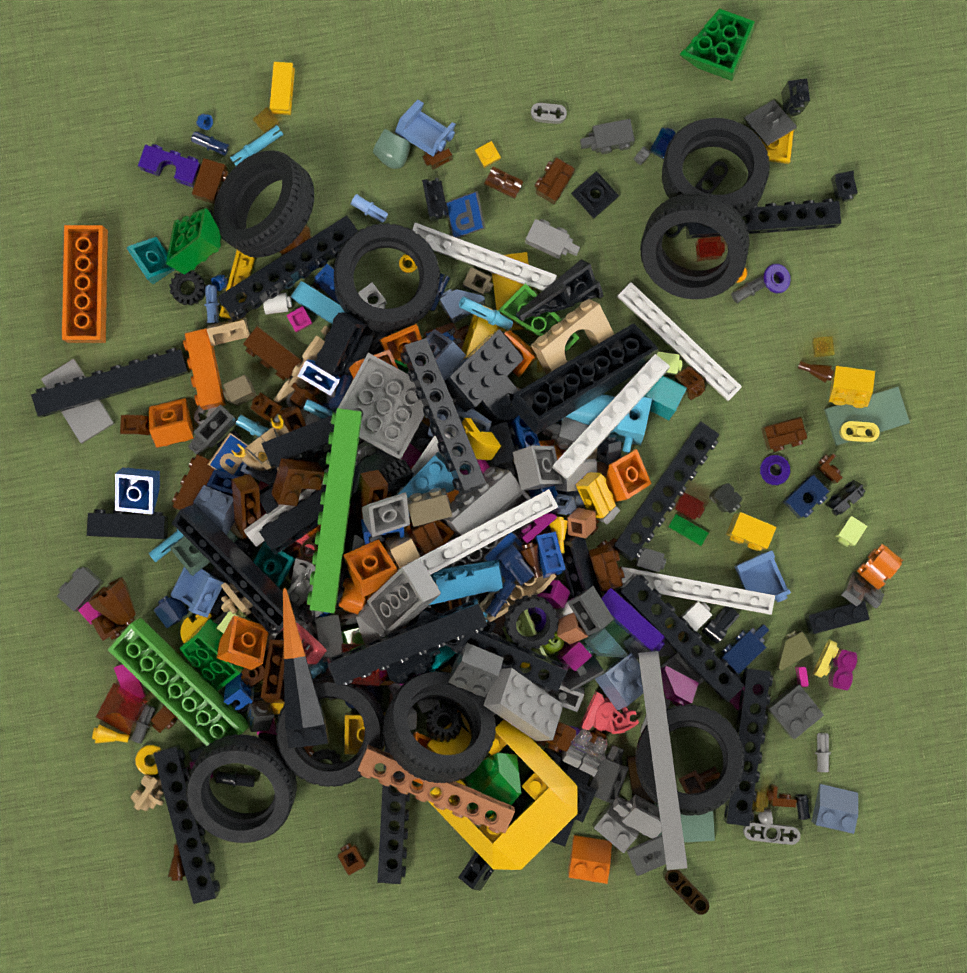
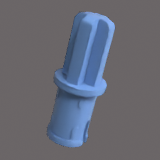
[204,285,220,323]

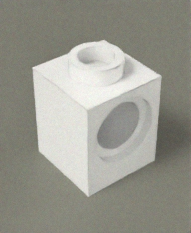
[358,283,387,309]
[682,601,712,631]

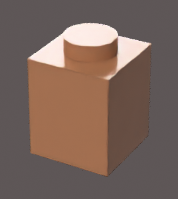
[567,508,596,538]
[557,613,588,644]

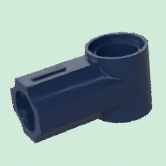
[329,375,353,412]
[497,544,534,586]

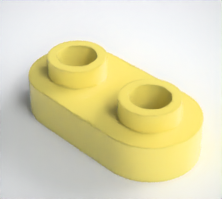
[839,421,880,442]
[813,639,839,678]

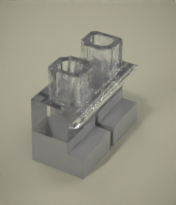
[561,729,608,777]

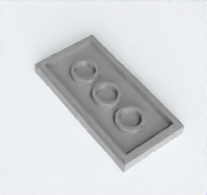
[41,359,115,444]

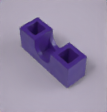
[138,144,201,188]

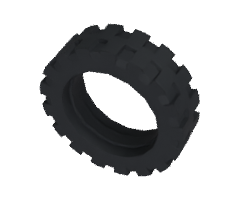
[504,595,559,649]

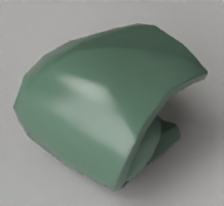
[373,129,411,169]

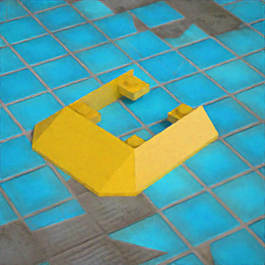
[428,720,577,870]

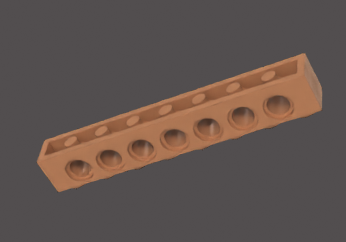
[358,745,515,834]

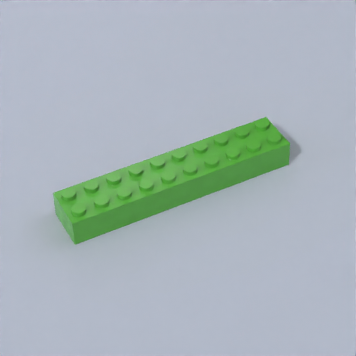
[307,408,363,613]

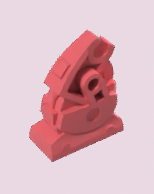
[580,690,639,734]

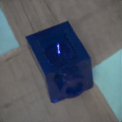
[650,127,676,159]

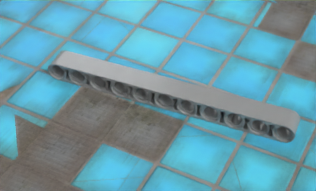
[638,651,687,870]

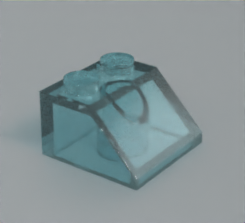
[582,628,628,658]

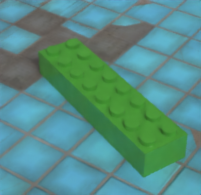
[108,618,249,746]

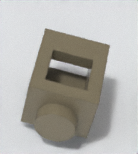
[463,267,493,297]

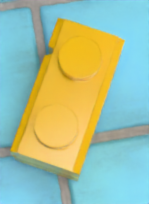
[575,472,616,518]

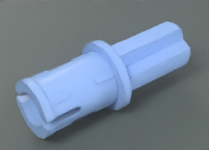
[351,194,388,223]

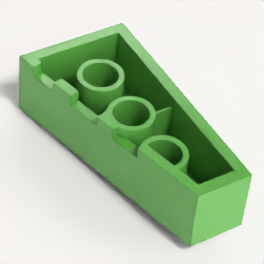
[498,283,580,352]

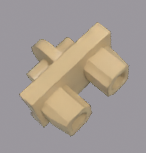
[221,582,253,616]
[130,775,164,811]

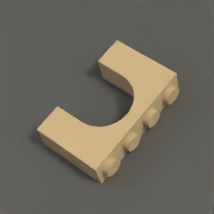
[531,299,614,375]

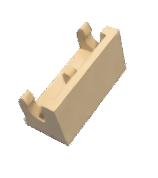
[207,317,250,346]

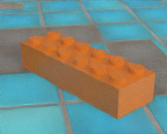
[62,225,108,343]

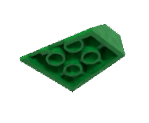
[680,8,755,81]
[166,208,221,275]
[179,619,244,691]
[465,753,521,818]

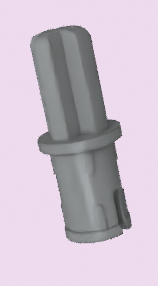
[815,733,831,772]

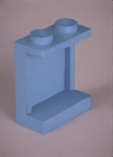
[395,100,456,156]
[734,550,791,602]
[171,567,224,617]

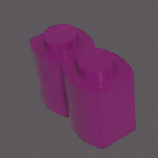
[828,649,857,691]

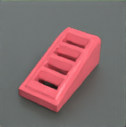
[296,623,327,664]

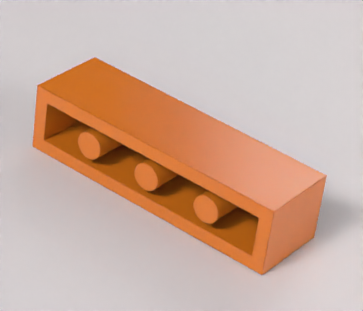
[183,328,226,410]

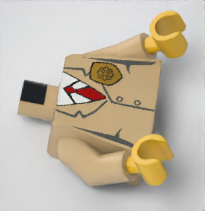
[231,415,289,471]

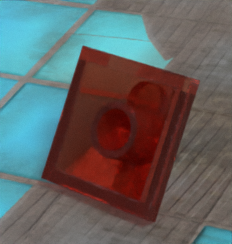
[96,683,148,735]

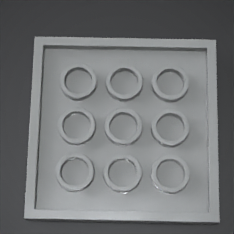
[330,353,435,460]

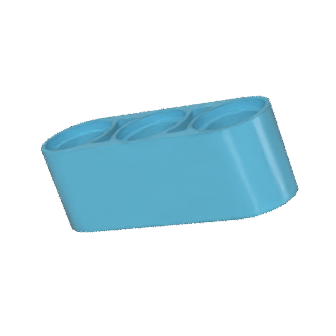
[291,281,346,324]

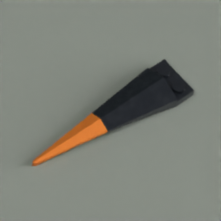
[283,588,329,749]

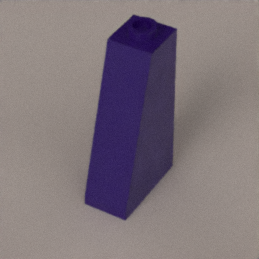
[601,588,665,652]

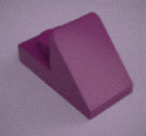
[519,512,557,543]

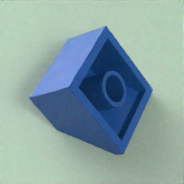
[115,467,160,514]

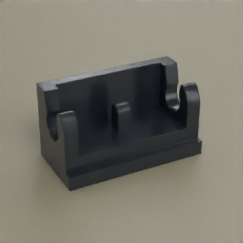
[422,178,449,222]

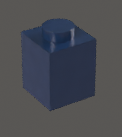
[154,596,189,628]

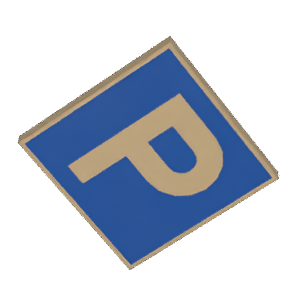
[208,433,248,477]

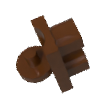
[484,166,523,199]
[289,382,323,414]

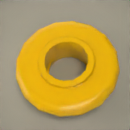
[135,745,161,776]

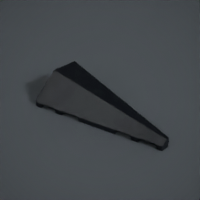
[516,259,604,321]

